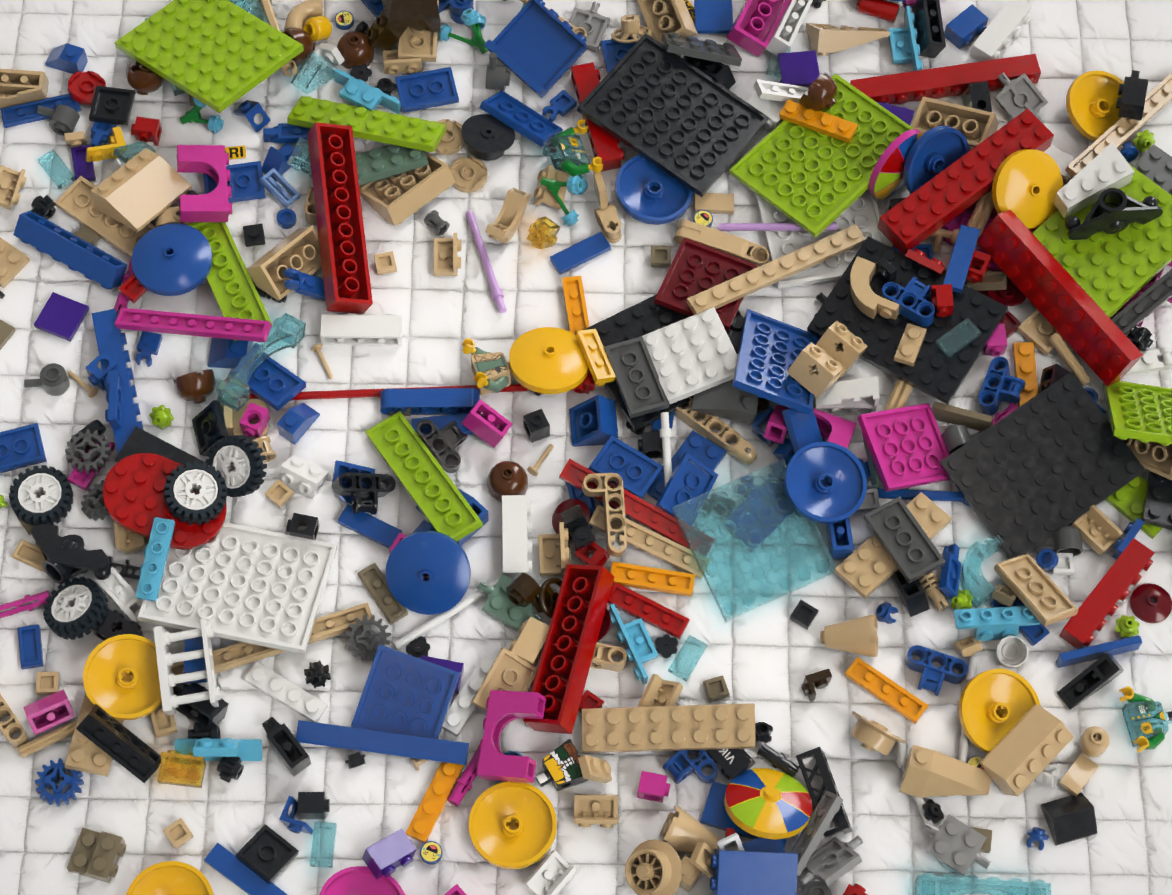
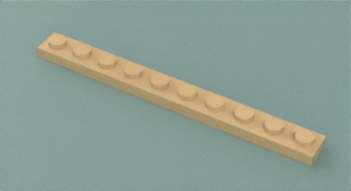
[1065,73,1172,177]
[686,224,866,315]
[171,602,372,683]

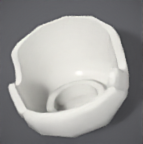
[996,636,1029,668]

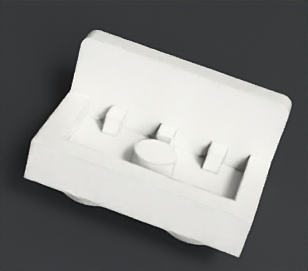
[278,454,329,499]
[524,850,577,895]

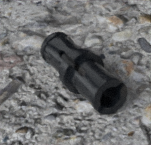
[757,742,800,778]

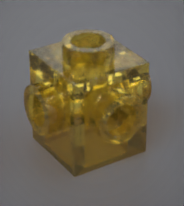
[527,216,561,249]

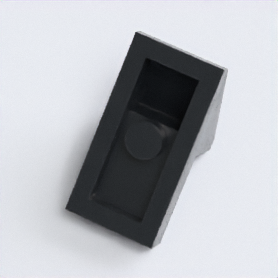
[560,504,596,550]

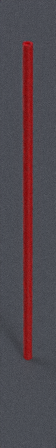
[222,383,527,400]

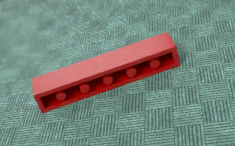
[571,62,624,172]
[1059,538,1155,649]

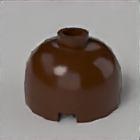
[282,28,315,66]
[337,31,374,69]
[126,61,164,95]
[800,73,837,111]
[173,369,216,404]
[487,461,528,502]

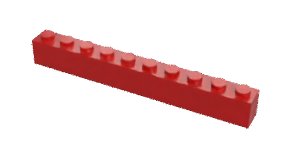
[850,54,1041,105]

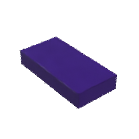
[71,145,96,182]

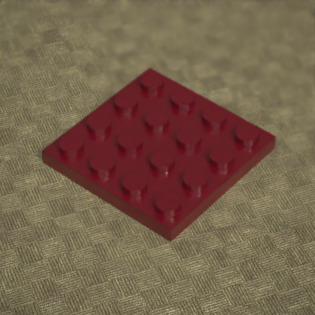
[654,238,758,331]

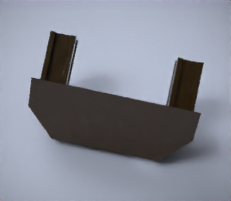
[366,0,440,51]

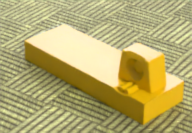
[576,329,616,386]

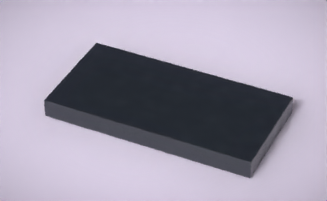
[115,426,209,467]

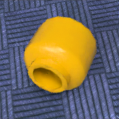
[303,16,332,42]

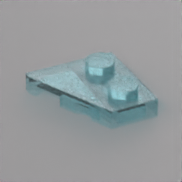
[291,51,339,94]

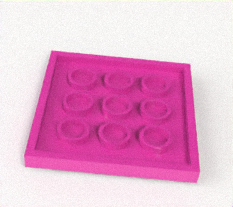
[857,403,951,492]

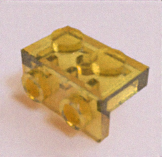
[157,750,206,788]

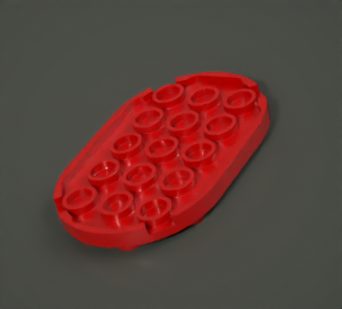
[103,453,226,550]

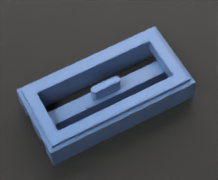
[259,168,301,209]

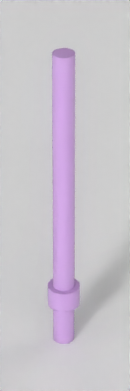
[466,211,507,313]
[719,223,837,231]

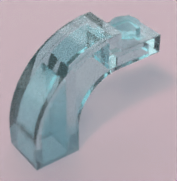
[960,535,1003,609]

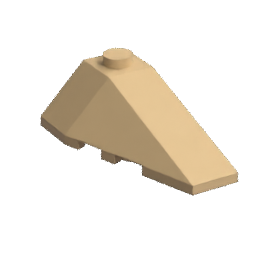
[806,23,890,56]
[899,745,992,798]

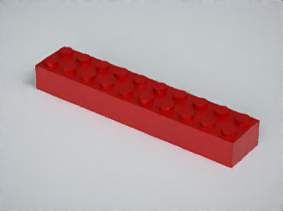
[878,108,1054,254]
[307,122,373,314]
[977,210,1143,387]

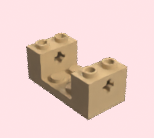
[787,321,868,398]

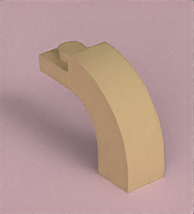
[485,188,531,244]
[850,256,899,320]

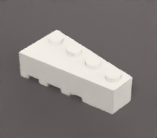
[1054,142,1134,219]

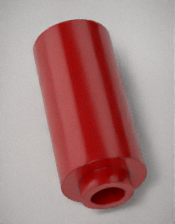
[856,0,900,23]

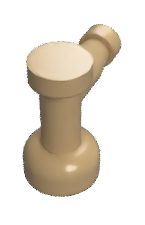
[931,228,960,252]

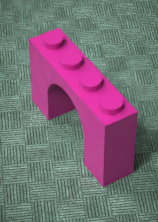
[176,145,232,222]
[763,404,857,449]
[476,690,546,783]

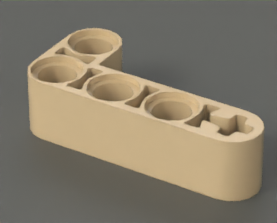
[582,473,627,557]

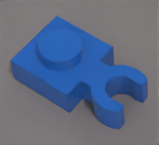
[542,90,577,122]
[136,331,163,367]

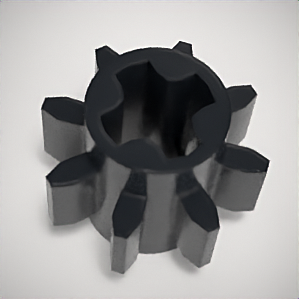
[31,195,56,219]
[1127,327,1153,351]
[304,660,331,688]
[217,757,244,783]

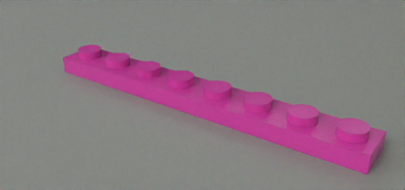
[115,308,272,343]

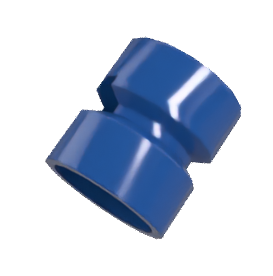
[449,0,474,24]

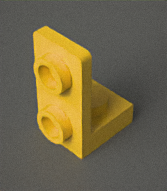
[86,127,126,162]

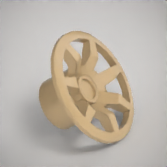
[611,14,652,43]

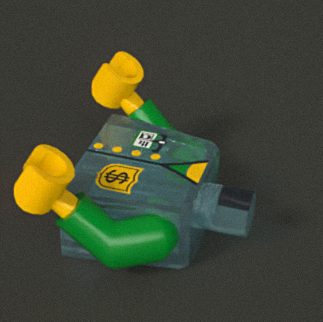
[543,119,603,176]
[1119,686,1172,753]

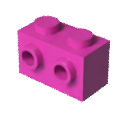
[461,399,513,448]
[23,689,76,735]

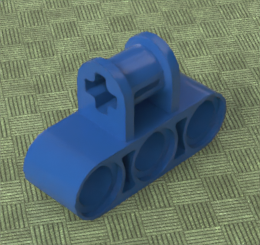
[882,277,935,327]
[978,356,1026,416]
[905,645,968,696]
[662,750,717,784]

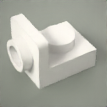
[310,43,345,69]

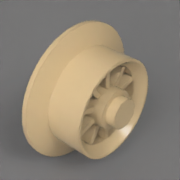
[850,711,906,756]
[625,839,682,895]

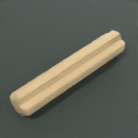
[1049,332,1091,386]
[18,721,77,758]

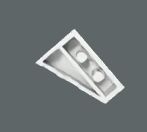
[813,376,879,416]

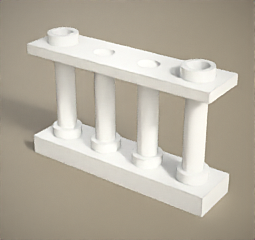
[153,618,221,716]

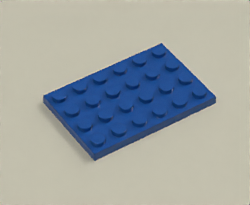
[732,309,820,415]

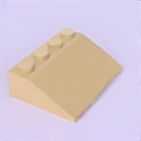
[91,148,192,232]
[359,151,455,226]

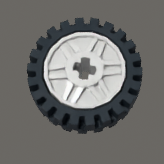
[205,435,267,497]
[164,461,227,525]
[9,465,73,526]
[43,577,108,640]

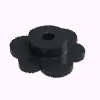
[350,64,372,82]
[655,634,678,658]
[406,636,431,658]
[922,799,944,823]

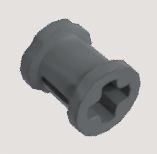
[424,210,450,236]

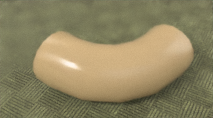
[284,0,323,31]

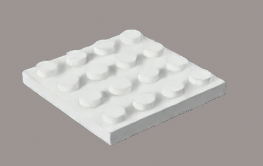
[640,307,737,404]

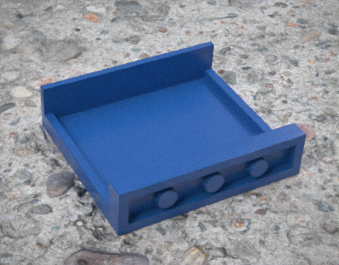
[484,0,588,98]
[709,849,798,895]

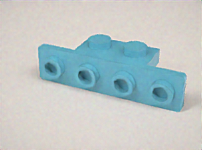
[888,6,923,71]
[333,69,401,114]
[136,517,175,602]
[609,603,658,685]
[953,606,1040,641]
[174,738,262,761]

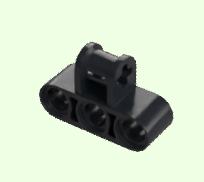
[416,419,468,473]
[332,472,396,515]

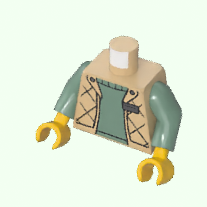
[462,338,512,396]

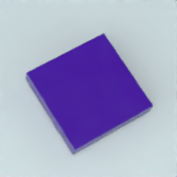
[777,50,820,87]
[34,292,89,342]

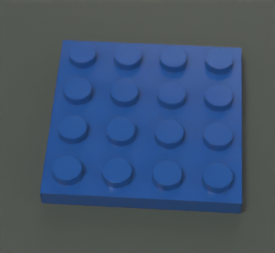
[351,644,461,739]

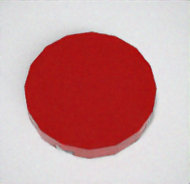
[67,71,106,105]

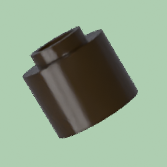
[506,573,543,613]

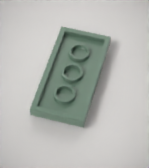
[355,144,429,186]

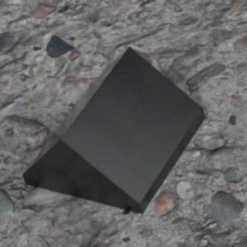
[1040,792,1097,846]

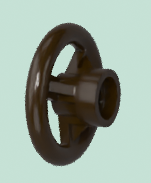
[538,577,562,619]

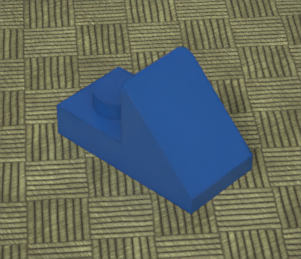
[262,142,302,181]

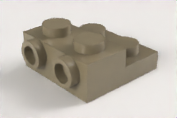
[67,828,127,883]

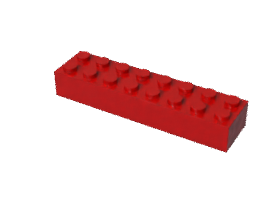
[523,564,615,734]

